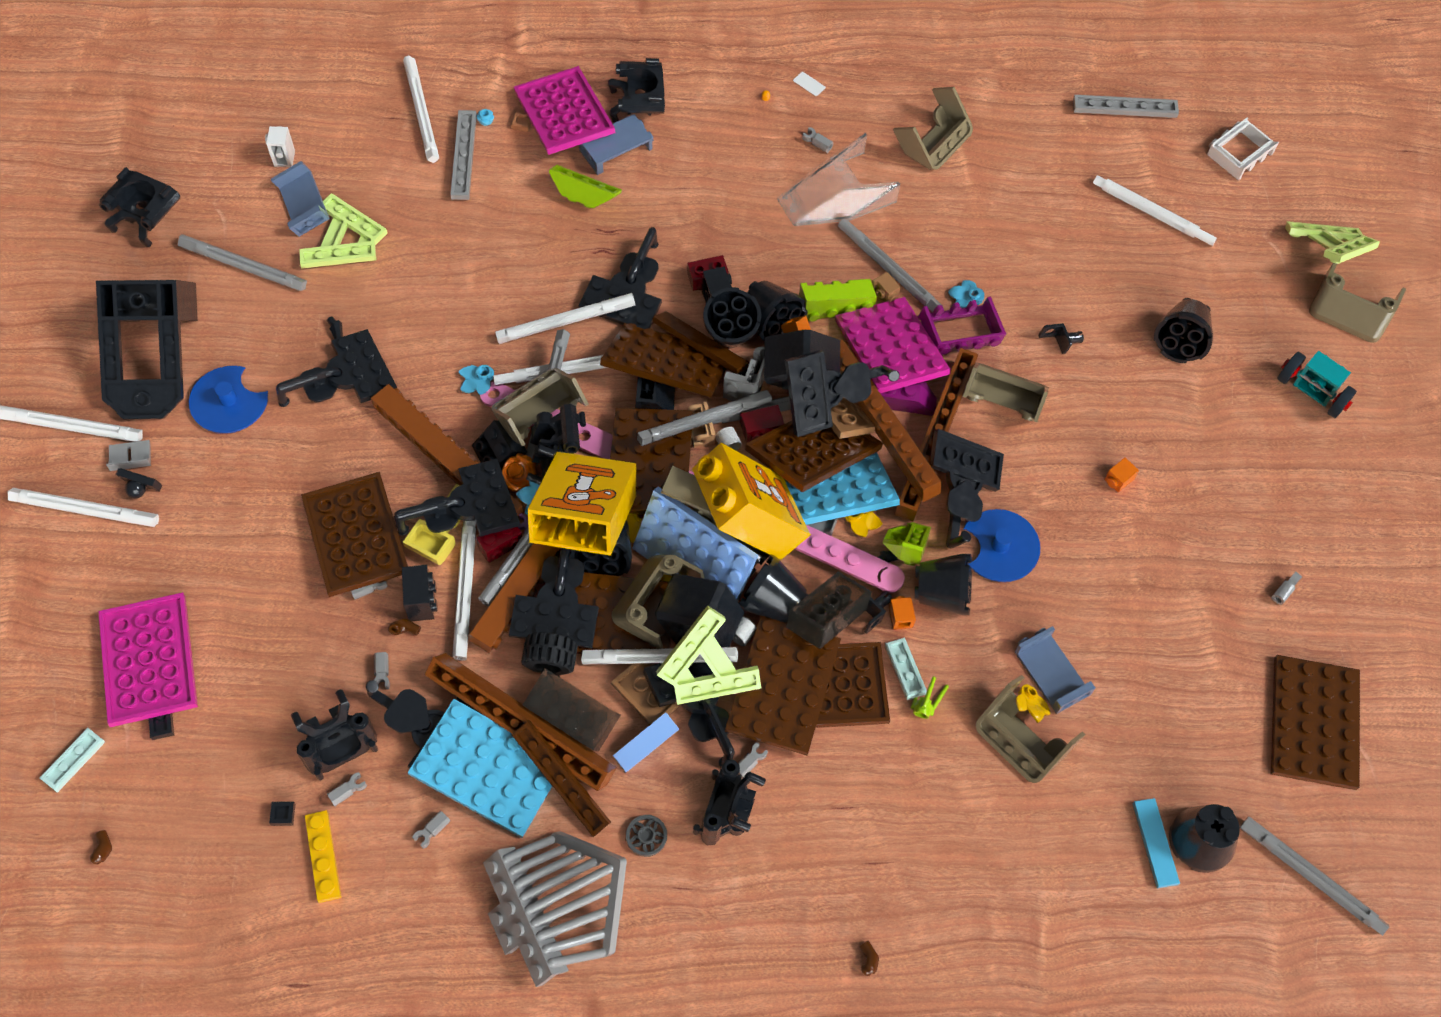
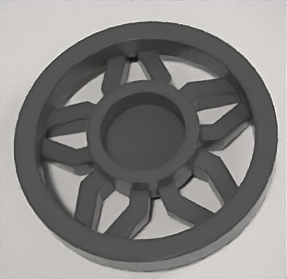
[626,815,667,857]

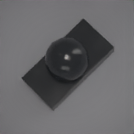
[116,468,162,498]

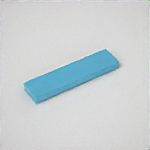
[1133,798,1180,888]

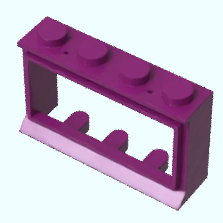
[918,296,1006,355]

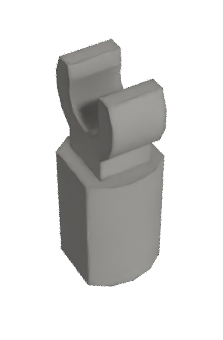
[802,127,833,153]
[1271,572,1302,605]
[351,581,388,600]
[374,652,390,689]
[738,743,768,779]
[327,772,367,806]
[412,811,450,849]

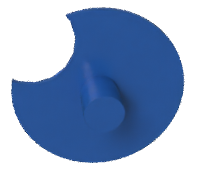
[189,366,268,433]
[963,509,1041,582]

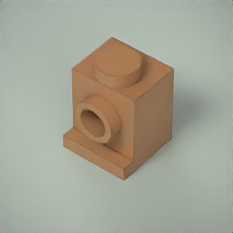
[872,272,901,302]

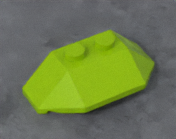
[549,165,622,208]
[883,522,931,566]

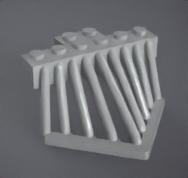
[483,831,627,987]

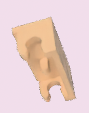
[688,402,715,448]

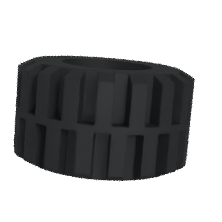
[521,632,578,675]

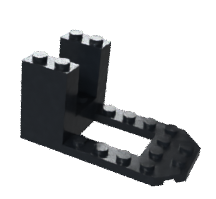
[96,280,198,419]

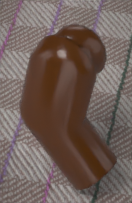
[388,619,421,636]
[90,830,112,865]
[860,941,879,976]

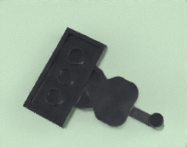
[578,227,662,329]
[276,329,397,407]
[785,350,900,437]
[930,429,1004,549]
[394,459,520,537]
[509,548,599,649]
[643,662,735,768]
[366,680,485,769]

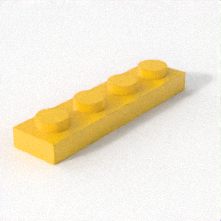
[305,810,342,903]

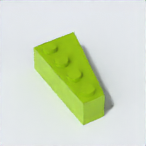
[799,279,877,322]

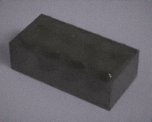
[786,571,872,649]
[523,668,621,751]

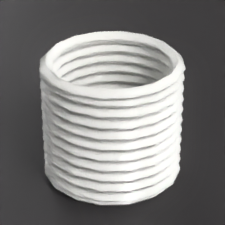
[715,427,742,451]
[733,617,757,646]

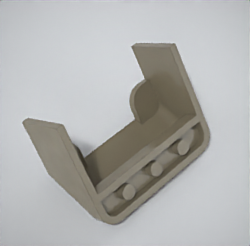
[893,87,973,170]
[1309,263,1406,343]
[963,363,1049,422]
[491,368,589,446]
[661,466,716,525]
[612,555,704,649]
[976,675,1086,783]

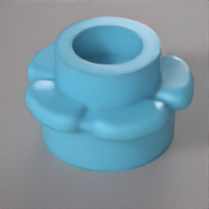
[477,109,494,126]

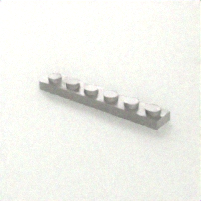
[1073,95,1179,118]
[451,110,477,200]

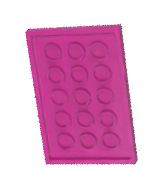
[514,66,615,155]
[835,297,950,394]
[98,592,198,727]

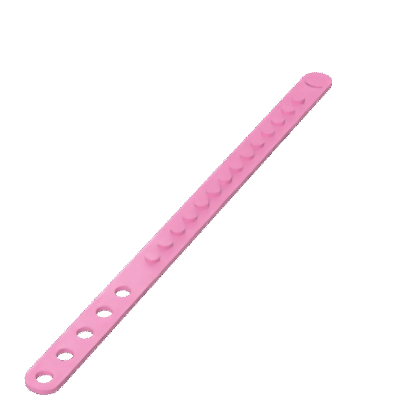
[480,382,905,593]

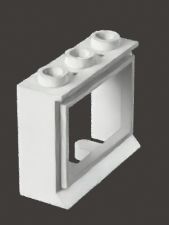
[1207,118,1279,180]

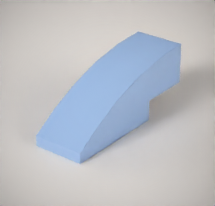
[613,713,679,772]

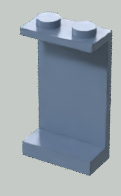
[579,114,654,175]
[271,161,330,237]
[1015,626,1096,714]

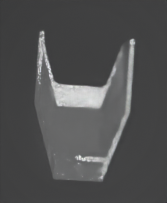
[777,133,900,226]

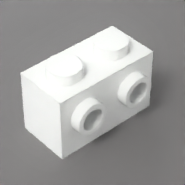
[265,126,295,167]

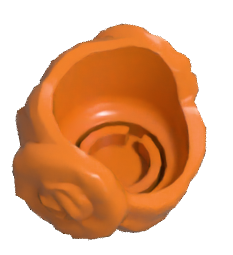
[502,453,537,492]

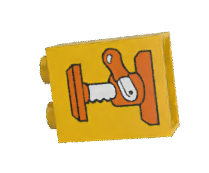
[692,443,811,560]
[528,451,636,556]

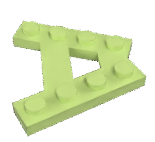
[299,193,387,268]
[1285,221,1380,264]
[656,605,761,705]

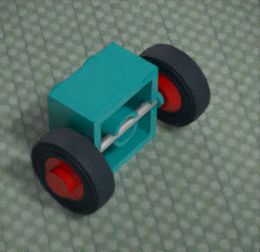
[1277,351,1357,418]

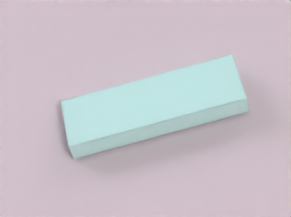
[885,637,927,700]
[40,728,105,793]

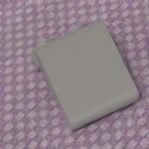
[723,347,764,402]

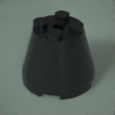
[747,281,808,341]
[703,287,761,348]
[1154,298,1213,363]
[570,520,632,576]
[915,553,972,615]
[739,555,809,623]
[1169,804,1240,873]

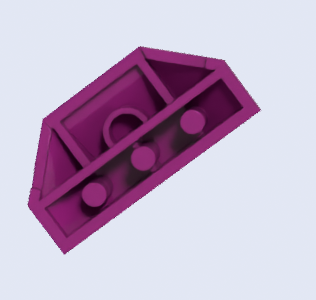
[881,381,937,416]

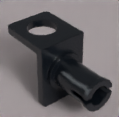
[1038,323,1084,354]
[860,591,892,634]

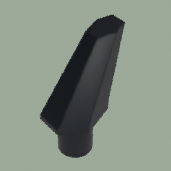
[327,316,343,339]
[878,551,899,563]

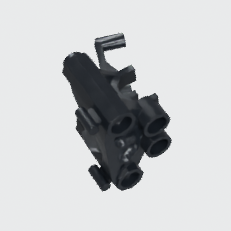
[608,58,665,123]
[99,167,181,247]
[526,404,586,485]
[291,689,378,780]
[693,760,766,845]

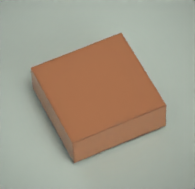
[511,112,531,132]

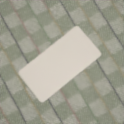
[793,72,826,96]

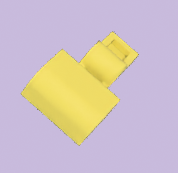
[403,484,461,565]

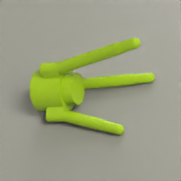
[911,670,949,719]

